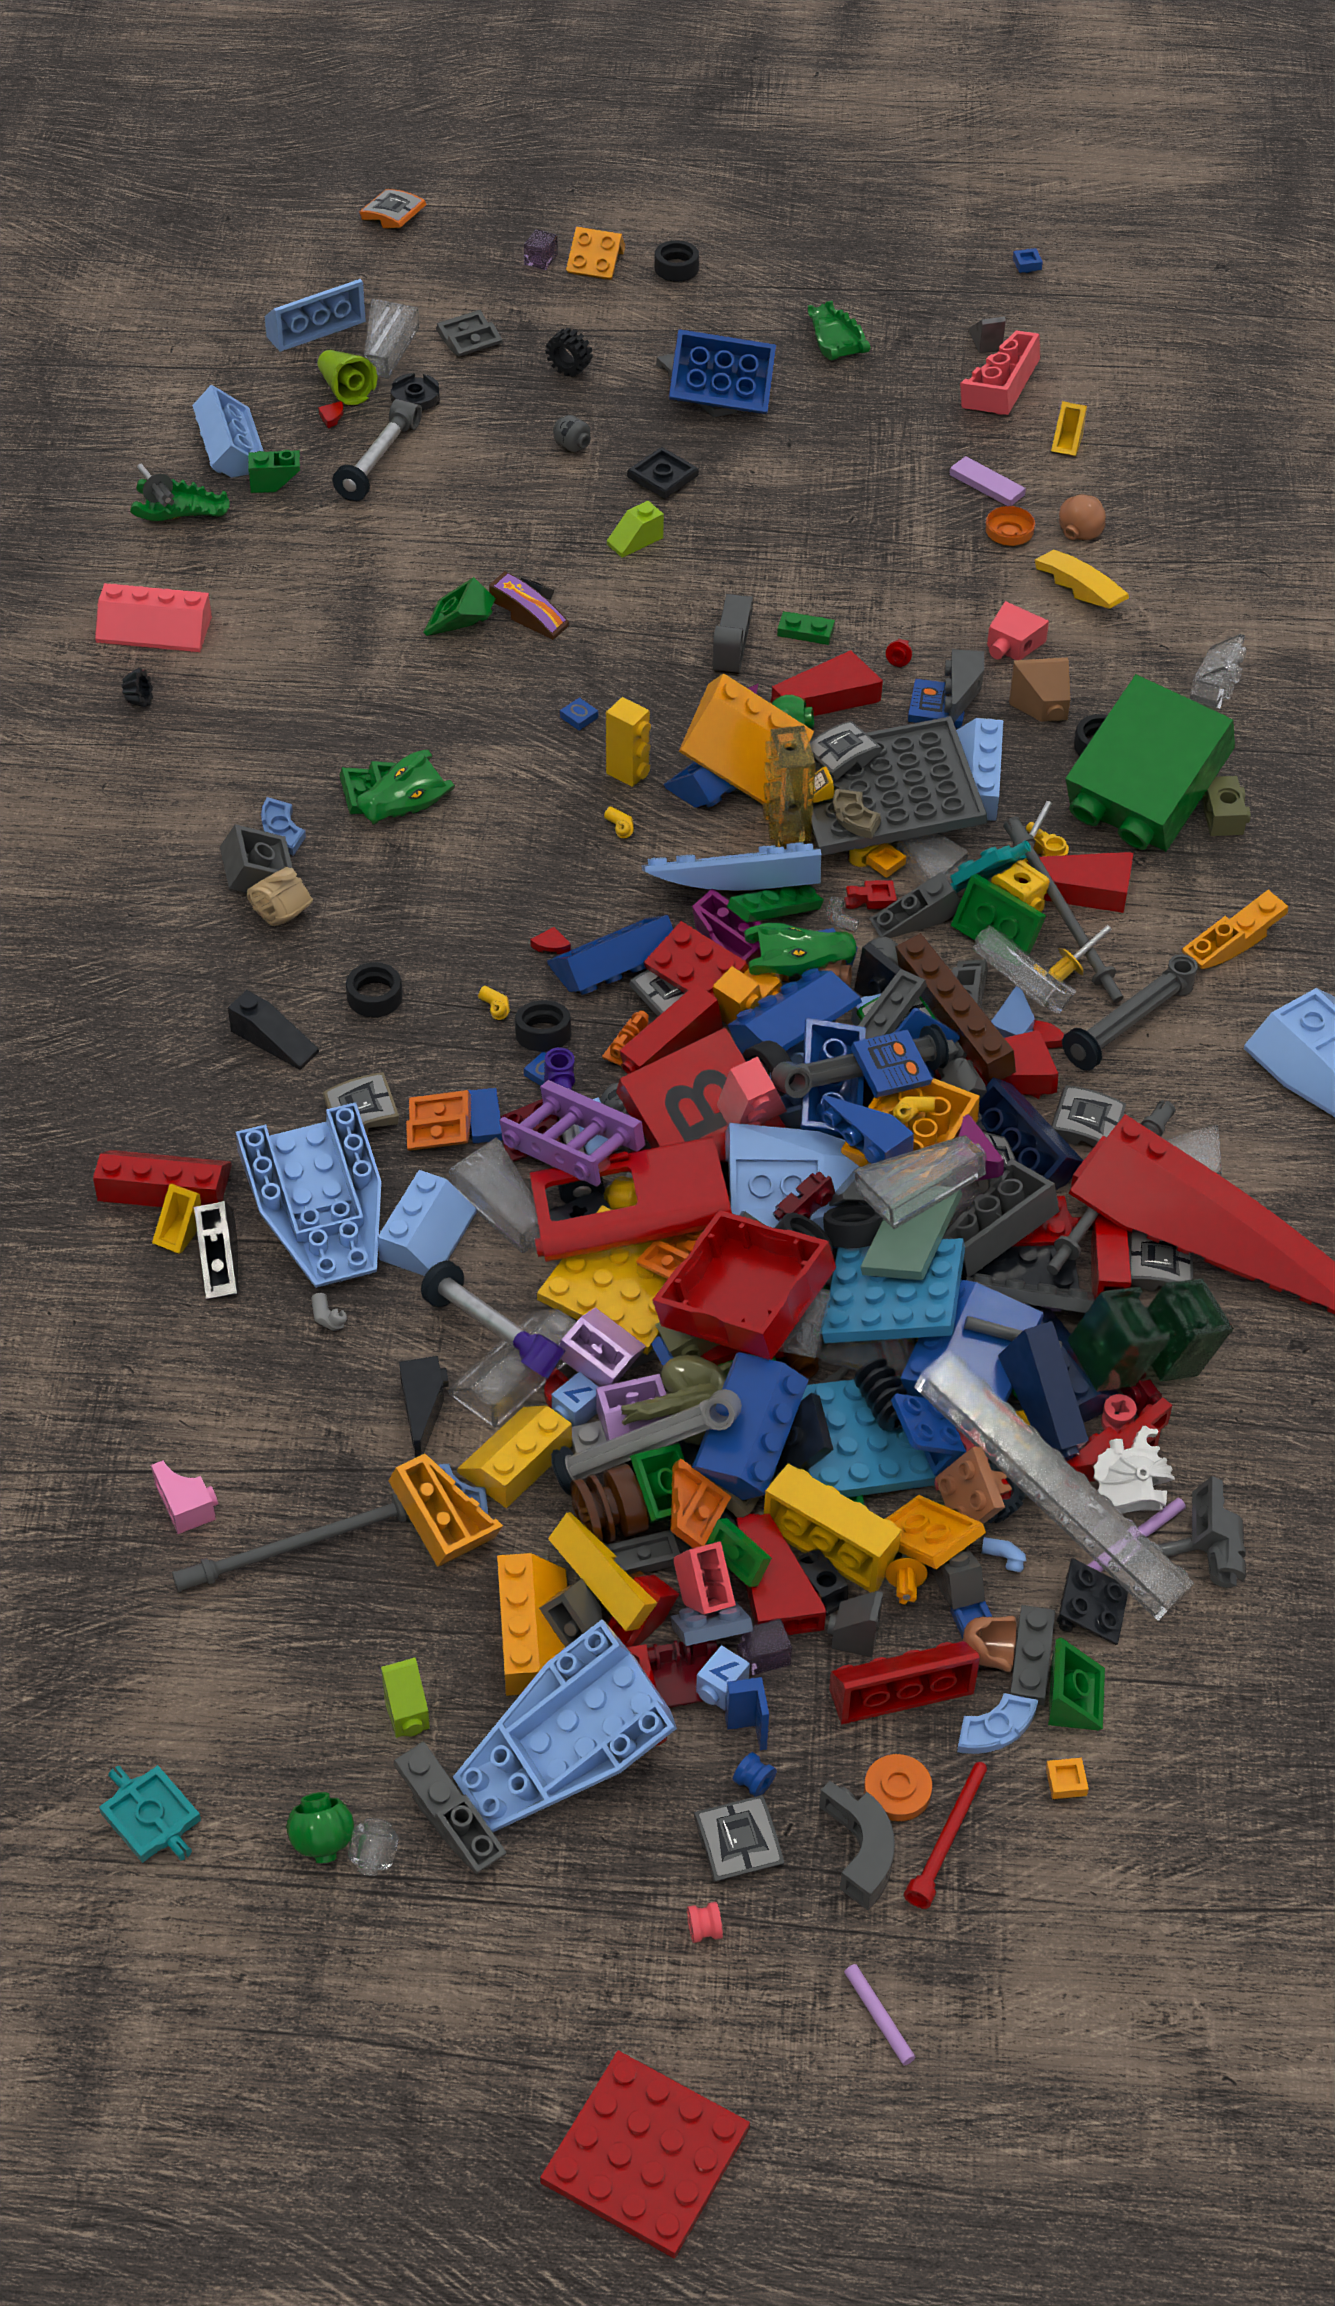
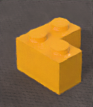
[713,966,782,1024]

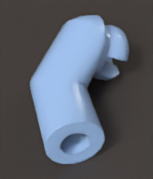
[981,1537,1026,1572]

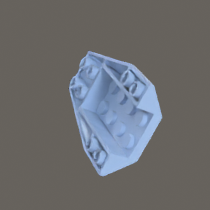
[642,842,821,891]
[1244,988,1335,1117]
[453,1619,677,1832]

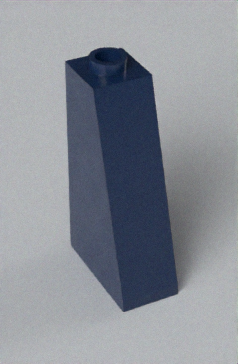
[998,1321,1089,1462]

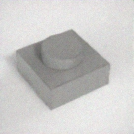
[572,1421,607,1454]

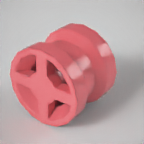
[1101,1394,1137,1433]
[687,1902,723,1943]

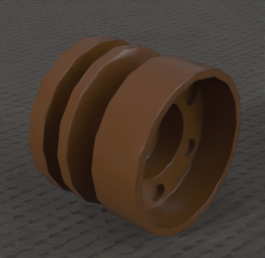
[570,1464,649,1543]

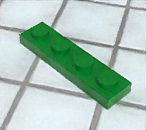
[727,885,824,923]

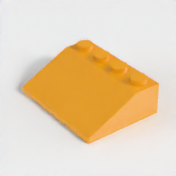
[679,673,814,809]
[841,1078,980,1192]

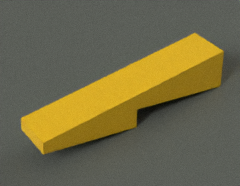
[548,1512,658,1631]

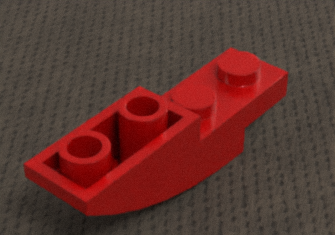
[1061,1397,1173,1486]

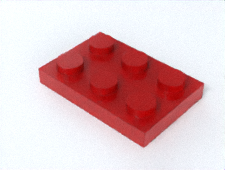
[644,921,749,997]

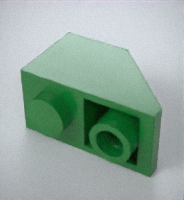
[248,450,300,493]

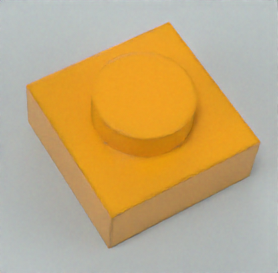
[866,843,907,878]
[1046,1758,1089,1799]

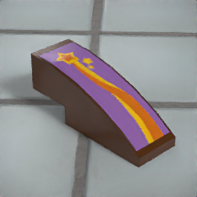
[489,571,569,640]

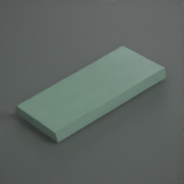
[860,1183,962,1280]

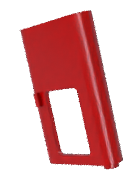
[530,1136,732,1262]

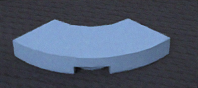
[957,1693,1038,1754]

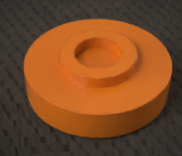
[985,506,1035,546]
[864,1754,932,1821]

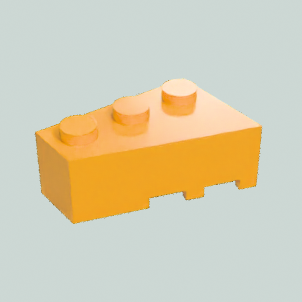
[388,1453,503,1567]

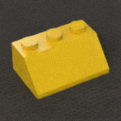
[457,1406,572,1508]

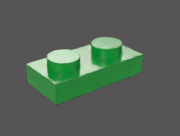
[777,611,835,645]
[706,1518,772,1587]

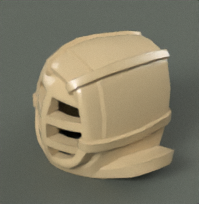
[246,867,313,926]

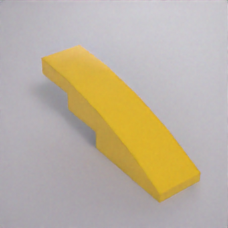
[1035,549,1129,609]

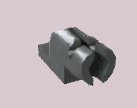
[938,1040,987,1132]
[1192,1476,1246,1588]

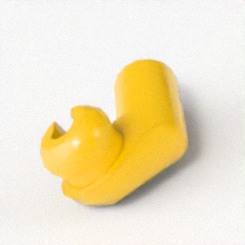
[604,806,634,839]
[478,986,510,1020]

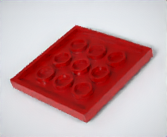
[540,2050,750,2259]

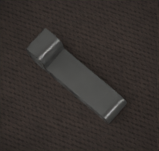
[713,594,753,673]

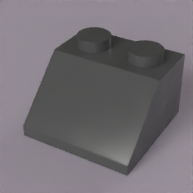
[220,824,293,893]

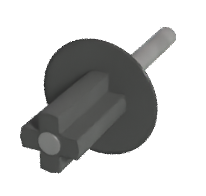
[137,464,174,507]

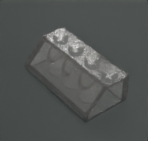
[447,1309,576,1428]

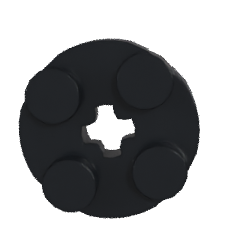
[391,373,440,411]

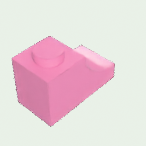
[151,1460,218,1534]

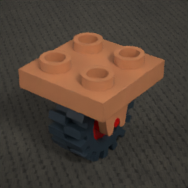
[935,1446,1025,1524]

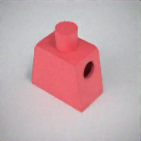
[987,601,1049,660]
[673,1541,736,1614]

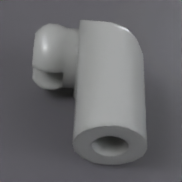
[311,1293,347,1331]

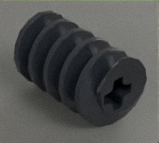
[854,1358,907,1431]

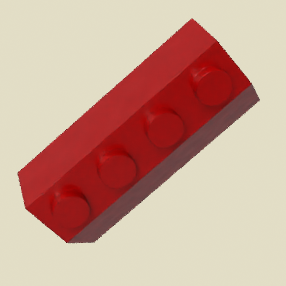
[93,1150,232,1207]
[829,1641,980,1725]

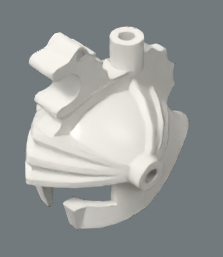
[1086,1426,1175,1514]

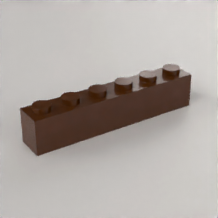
[895,933,1016,1083]

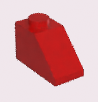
[608,1575,679,1647]

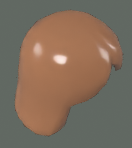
[963,1615,1017,1673]

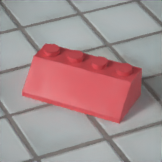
[95,583,212,652]

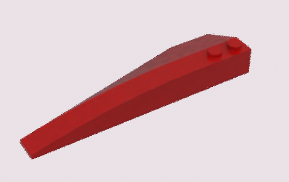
[1068,1114,1335,1314]

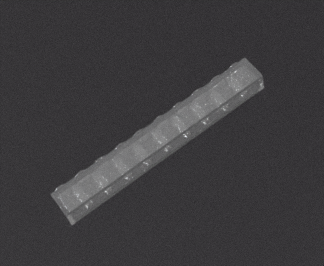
[914,1349,1194,1621]

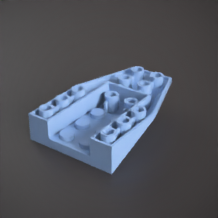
[236,1102,381,1288]
[725,1123,889,1248]

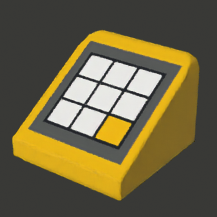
[801,766,834,804]

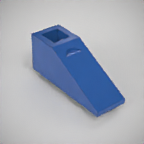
[822,1095,914,1172]

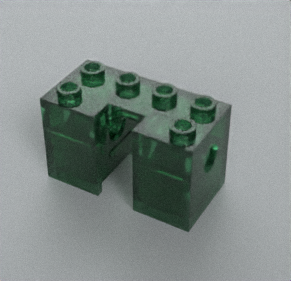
[1067,1278,1234,1392]

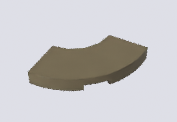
[833,789,881,839]

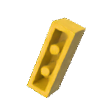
[606,697,651,787]

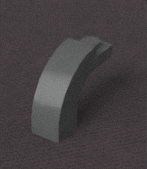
[819,1781,895,1911]

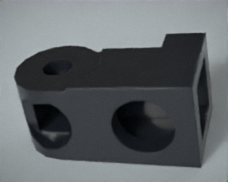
[796,1548,848,1616]

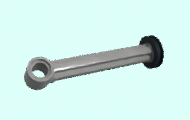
[551,1389,742,1496]

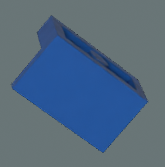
[725,1677,769,1750]

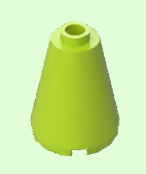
[317,350,378,405]

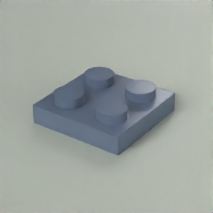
[670,1602,753,1646]

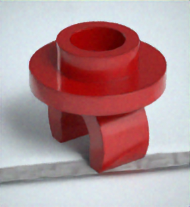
[886,638,912,667]

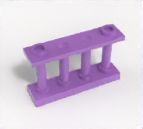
[499,1080,645,1186]

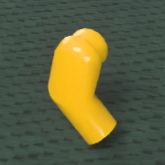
[893,1096,935,1123]

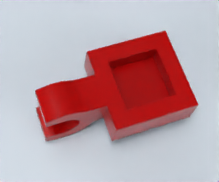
[844,880,897,909]

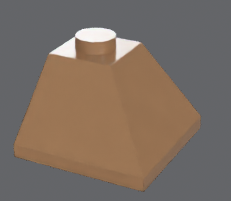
[1009,657,1070,722]

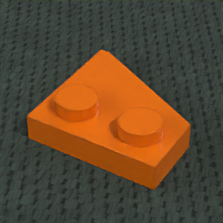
[671,1458,731,1548]

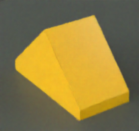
[1051,401,1087,456]
[152,1184,201,1253]

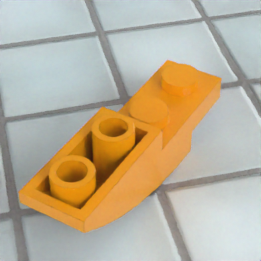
[1182,890,1288,969]

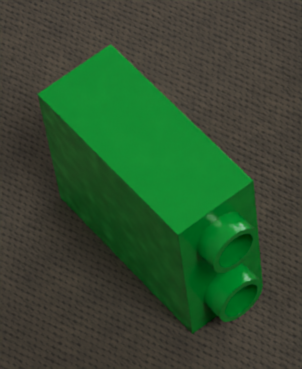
[1065,674,1235,852]

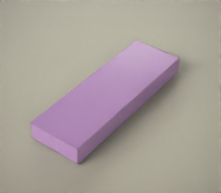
[949,456,1026,506]

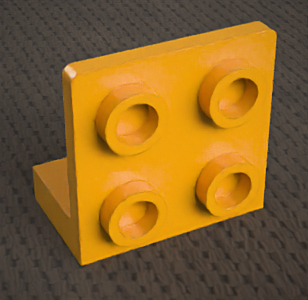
[566,227,625,280]

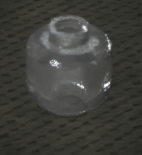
[348,1818,399,1876]

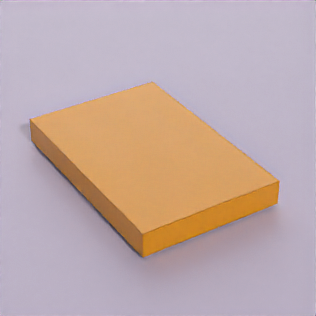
[886,1495,986,1569]

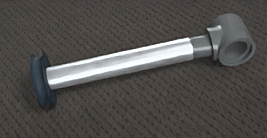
[332,399,422,502]

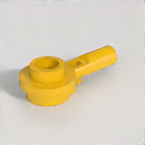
[1026,822,1069,856]

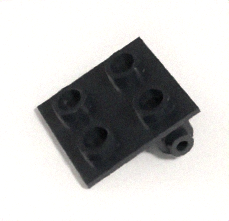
[1057,1558,1129,1645]

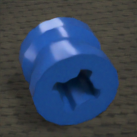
[733,1752,777,1797]

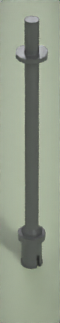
[1003,816,1124,1003]
[1047,1100,1176,1275]
[172,1493,406,1592]

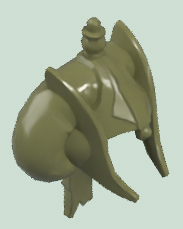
[621,1355,732,1446]

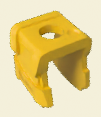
[991,860,1050,913]

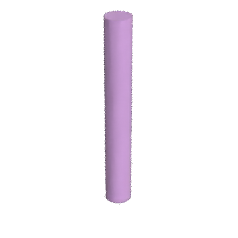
[844,1964,916,2066]

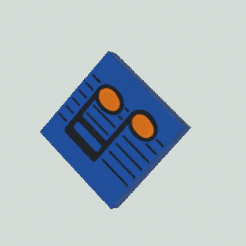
[908,679,965,728]
[851,1029,933,1098]

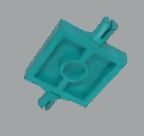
[950,840,1031,893]
[99,1765,201,1863]

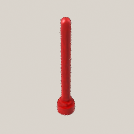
[904,1762,987,1909]

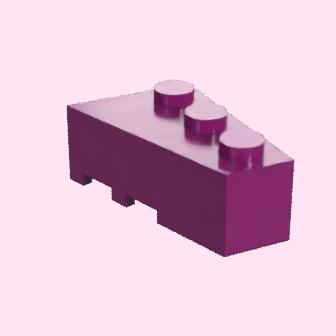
[692,889,762,967]

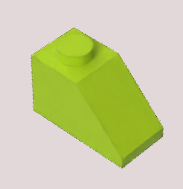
[607,501,664,558]
[381,1658,430,1738]

